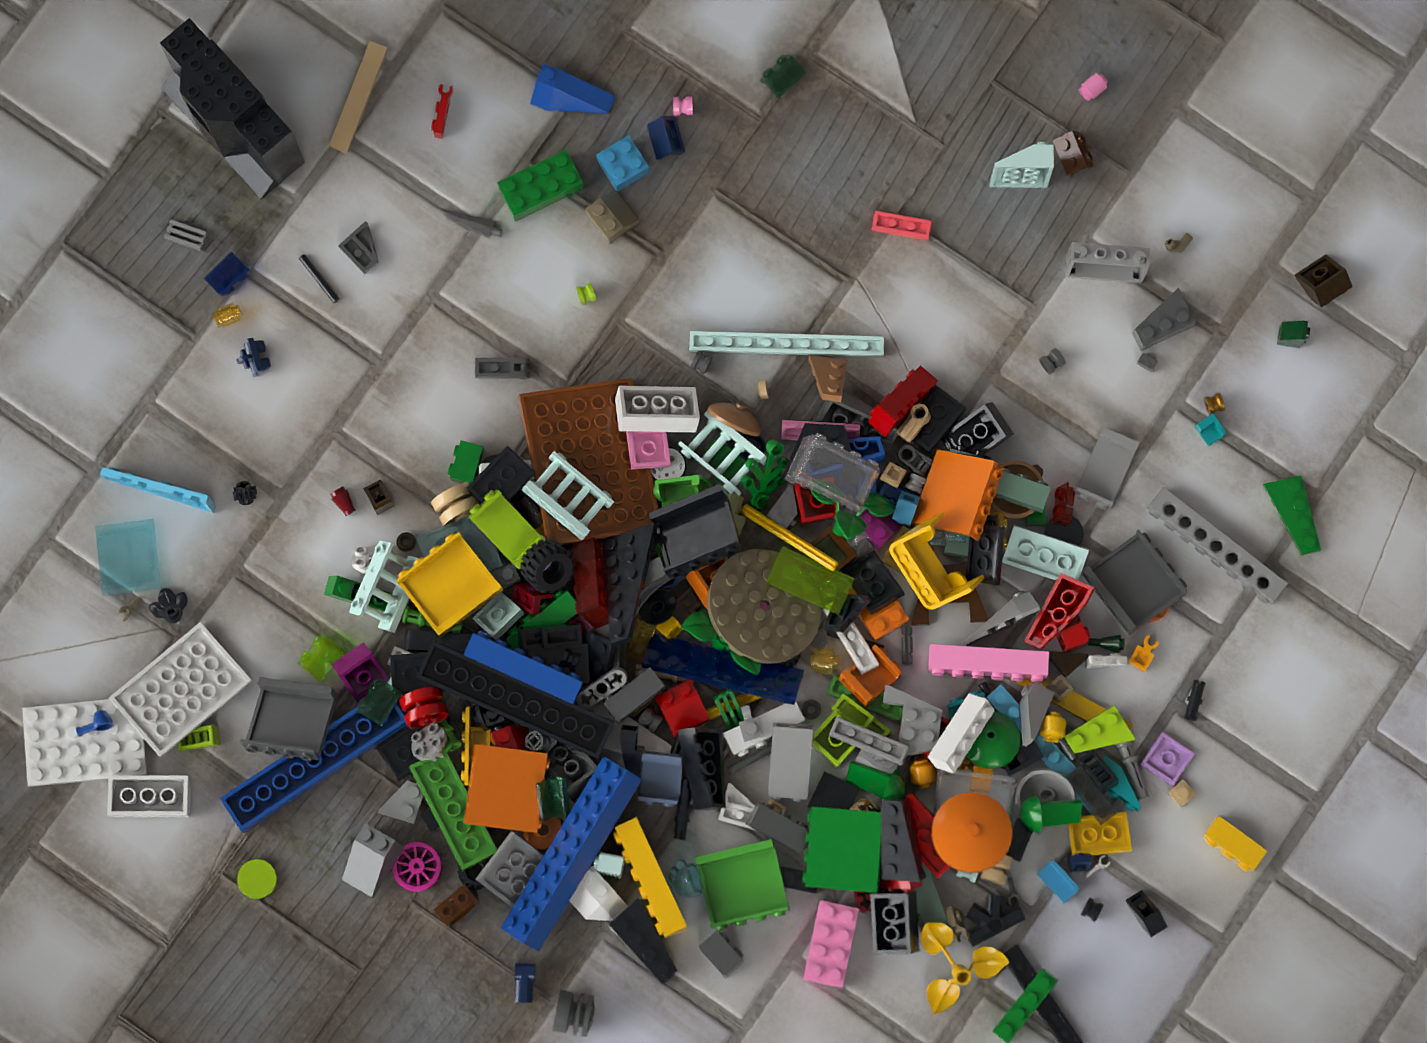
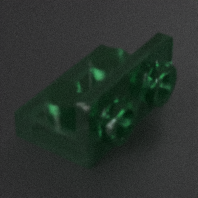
[760,55,807,98]
[357,678,402,726]

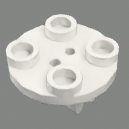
[351,546,391,575]

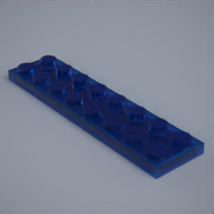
[641,634,804,705]

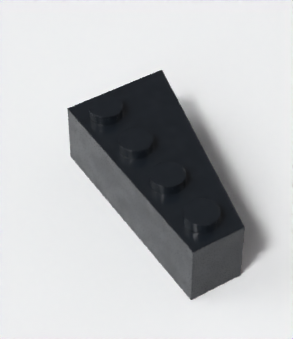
[677,727,726,811]
[609,898,678,985]

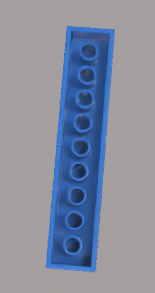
[219,688,406,833]
[501,757,642,951]

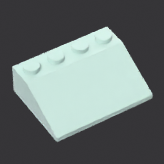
[989,142,1054,188]

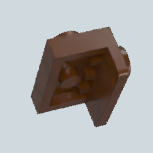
[1053,131,1093,176]

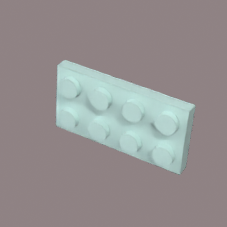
[1002,525,1089,581]

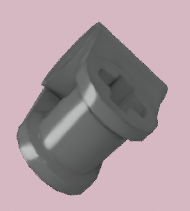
[897,445,933,478]

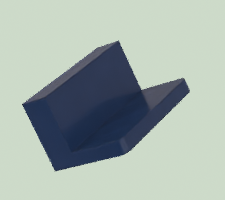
[647,116,685,160]

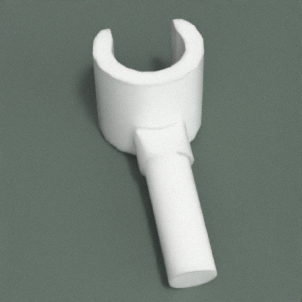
[1084,855,1110,877]

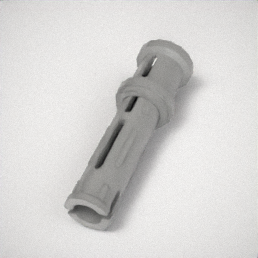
[1115,741,1150,800]

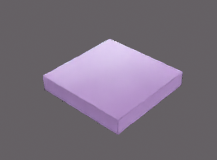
[1140,731,1195,786]

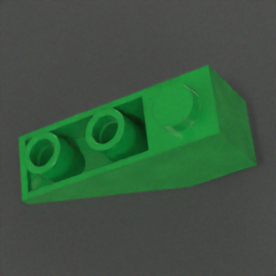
[324,576,390,611]

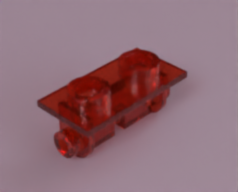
[1052,482,1075,525]

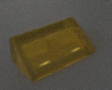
[626,616,657,661]

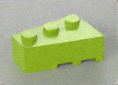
[1064,704,1136,753]

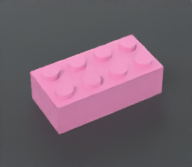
[803,900,859,988]

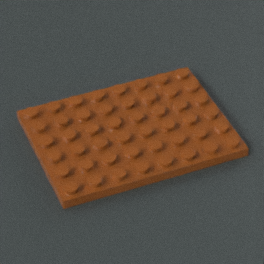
[518,378,658,545]

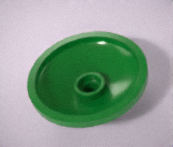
[966,711,1021,769]

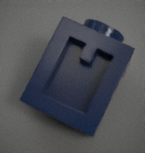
[1067,852,1092,872]

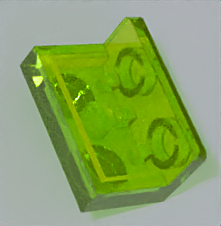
[298,634,345,682]

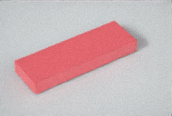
[872,210,932,241]

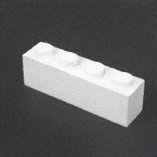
[928,694,995,774]
[723,699,805,757]

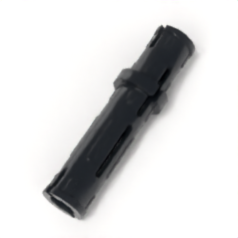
[673,779,692,840]

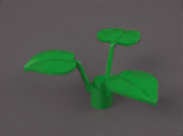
[808,480,895,541]
[681,602,762,675]

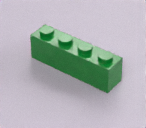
[506,587,582,648]
[992,968,1059,1043]

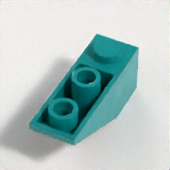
[1091,756,1141,812]

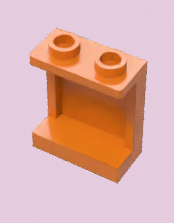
[839,644,902,708]

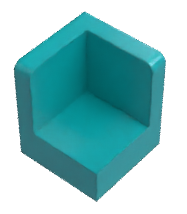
[1195,414,1226,446]

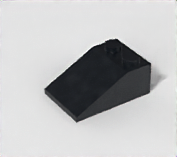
[942,402,1014,453]

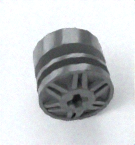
[553,990,595,1037]

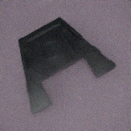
[783,423,860,484]

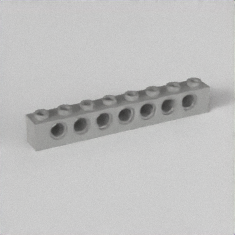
[1147,487,1288,604]

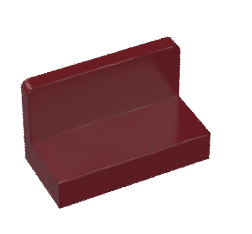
[513,581,554,615]

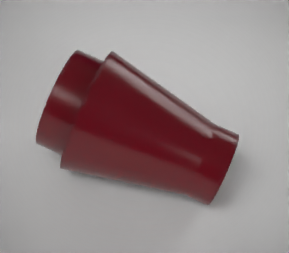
[330,486,356,516]

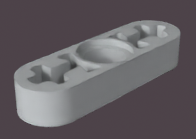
[577,667,627,709]

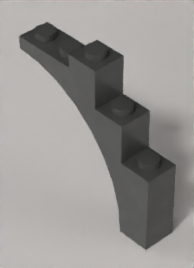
[593,557,671,681]

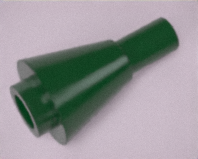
[1088,634,1125,653]

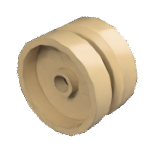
[431,482,480,528]

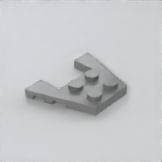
[876,685,942,762]

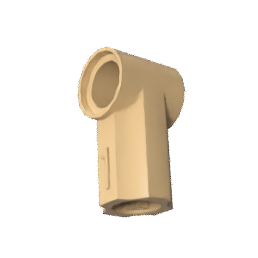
[896,404,931,443]

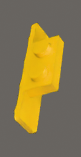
[461,706,491,787]

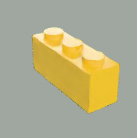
[1203,816,1267,872]

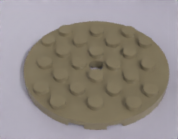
[707,549,821,664]

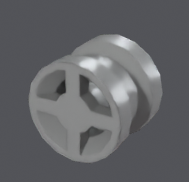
[905,473,926,495]

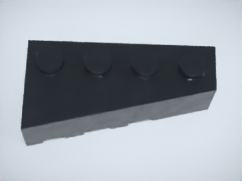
[881,796,926,882]

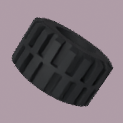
[520,539,575,594]

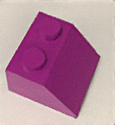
[860,509,905,551]
[331,642,389,702]

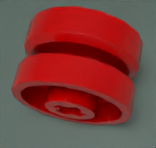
[399,686,449,729]

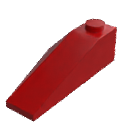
[1024,573,1095,650]

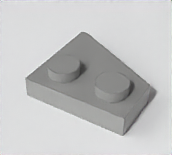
[378,781,424,825]

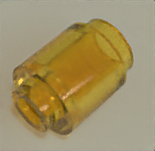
[212,302,242,328]

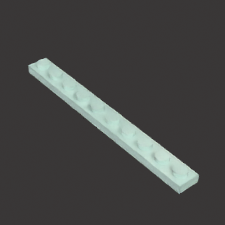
[689,331,884,357]

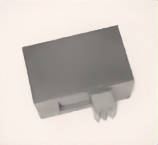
[1137,352,1158,372]

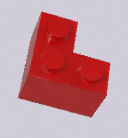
[1056,614,1091,652]

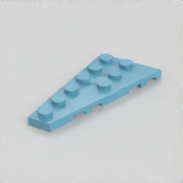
[100,466,216,513]

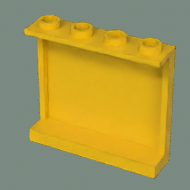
[396,532,503,638]

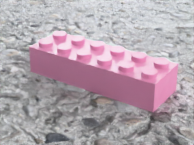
[928,644,1049,683]

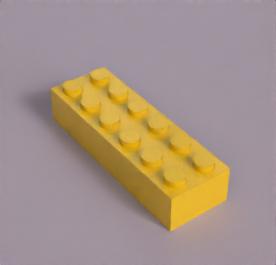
[613,817,687,939]

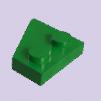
[705,437,746,487]

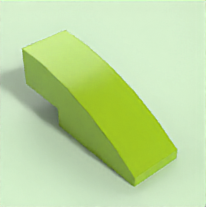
[831,694,891,737]

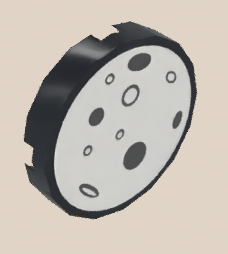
[650,446,687,481]

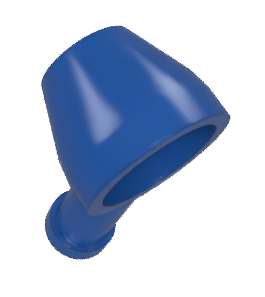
[76,710,114,737]

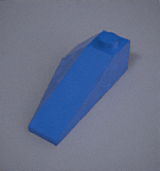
[530,63,615,114]

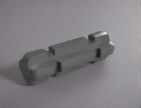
[902,626,913,664]

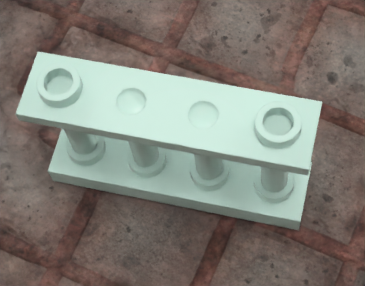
[679,411,767,496]
[522,451,614,540]
[349,541,419,633]

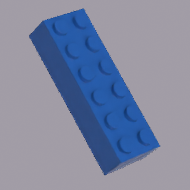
[464,631,584,704]

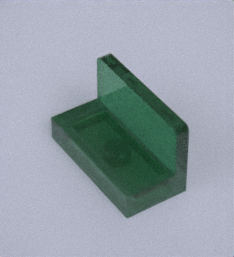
[536,776,570,821]

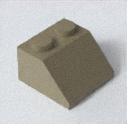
[585,191,640,244]

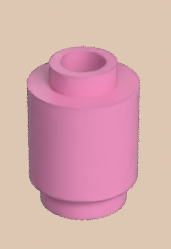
[1079,73,1108,101]

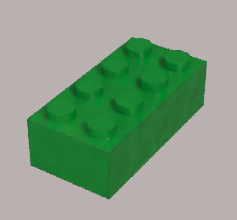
[497,149,584,222]

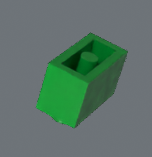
[448,440,484,484]

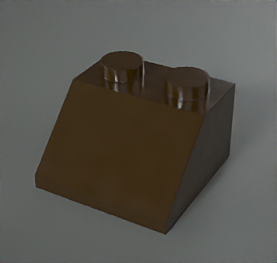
[1295,254,1353,308]

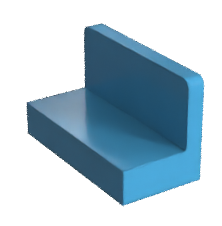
[1037,859,1080,904]

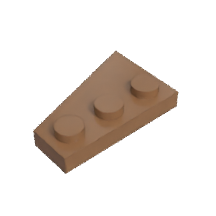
[808,355,847,402]

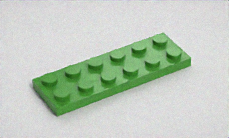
[409,749,497,871]

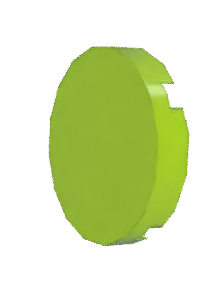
[237,859,277,899]

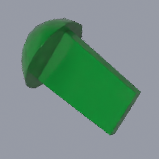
[846,761,905,800]
[1018,795,1083,834]

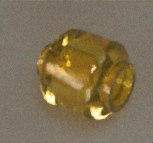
[811,648,839,674]

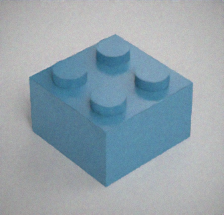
[596,135,650,192]

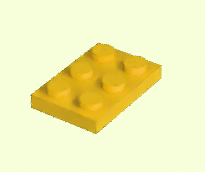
[1067,812,1132,856]

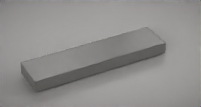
[829,717,910,766]

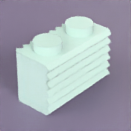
[593,852,625,879]

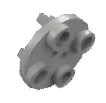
[411,723,447,761]

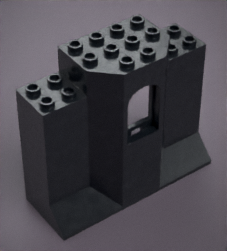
[160,18,305,200]

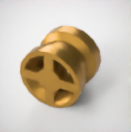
[1204,393,1225,415]

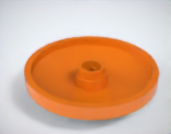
[932,792,1012,873]

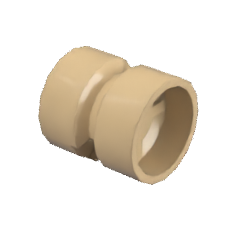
[981,855,1013,885]

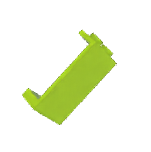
[468,490,545,569]

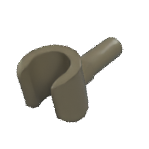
[117,596,141,621]

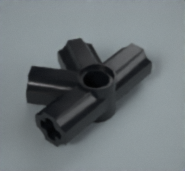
[965,895,1026,947]

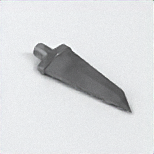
[440,209,503,238]

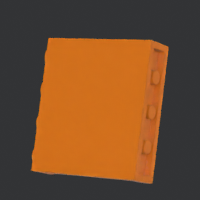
[912,449,1004,541]
[464,744,550,833]

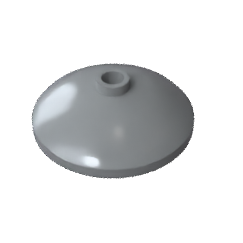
[1016,769,1076,807]

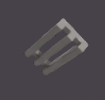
[164,220,208,251]

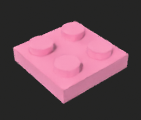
[626,431,671,469]

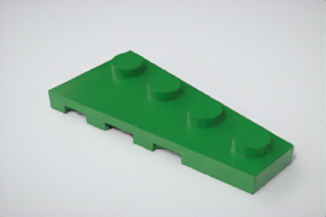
[1262,475,1321,556]

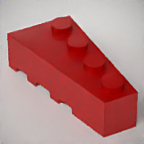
[868,365,938,438]

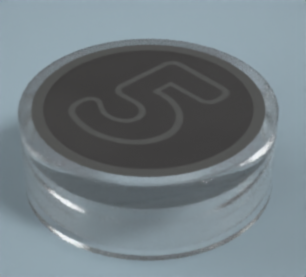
[810,630,828,650]

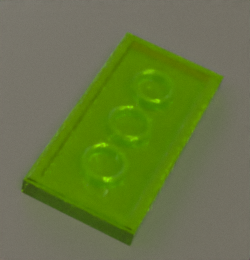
[766,546,854,614]

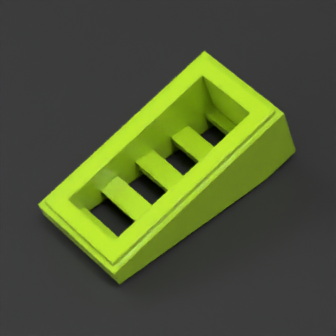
[178,725,220,751]

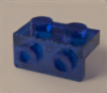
[203,252,250,296]

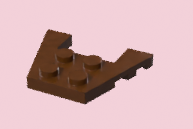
[911,564,988,626]

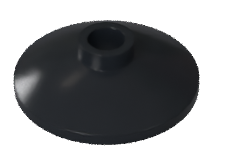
[639,590,676,625]

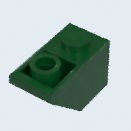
[1277,321,1310,348]

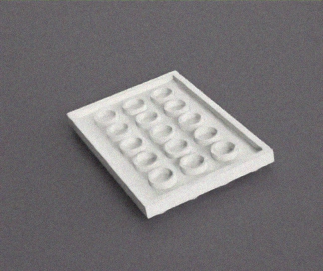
[109,622,252,758]
[22,699,147,787]

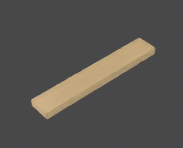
[329,41,388,154]

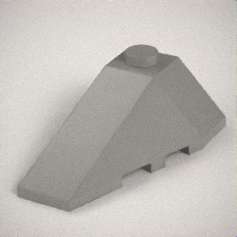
[965,591,1041,646]

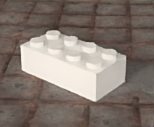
[615,386,700,432]
[107,775,191,818]

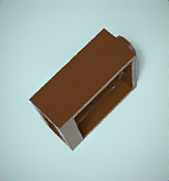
[795,525,857,588]
[433,885,479,928]

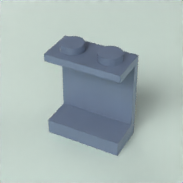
[638,751,683,807]

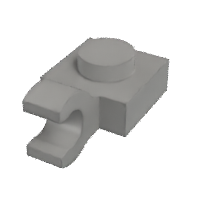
[739,705,763,742]

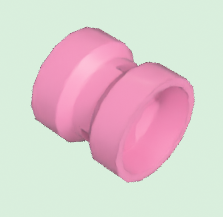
[673,96,693,116]

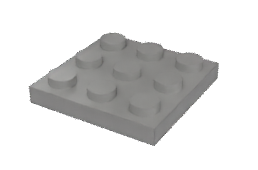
[476,831,544,908]

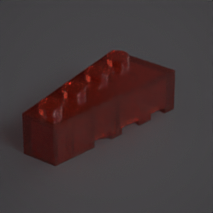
[571,537,609,628]

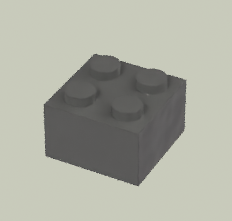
[699,930,744,979]

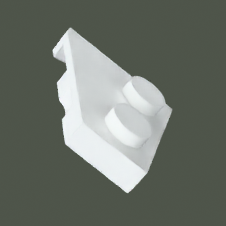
[1085,653,1127,669]
[718,783,756,831]

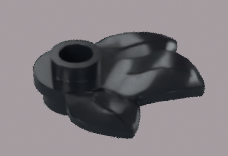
[149,588,188,623]

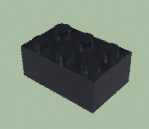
[870,891,920,954]

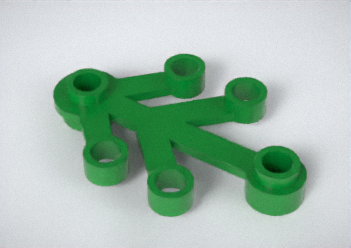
[740,439,789,509]

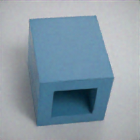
[892,491,920,525]

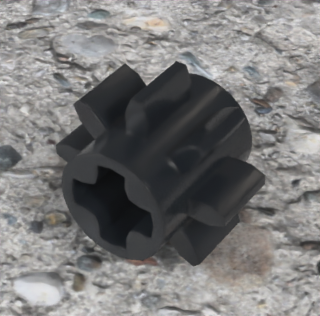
[232,481,257,505]

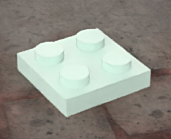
[472,592,524,641]

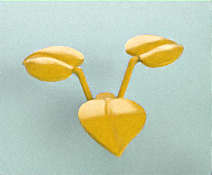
[920,922,1009,1014]

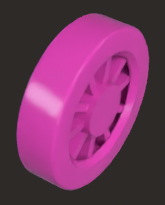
[392,842,442,892]

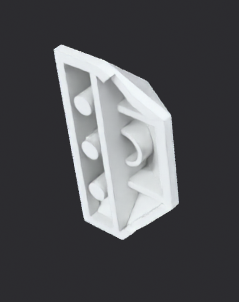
[570,866,628,921]

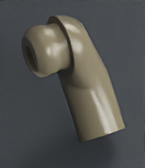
[1165,233,1193,252]

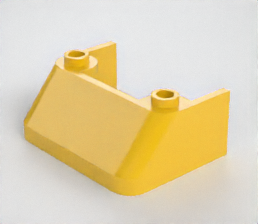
[889,512,984,610]

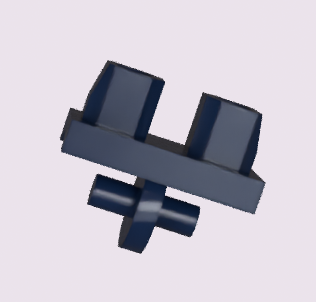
[236,338,271,377]

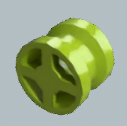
[576,282,596,305]

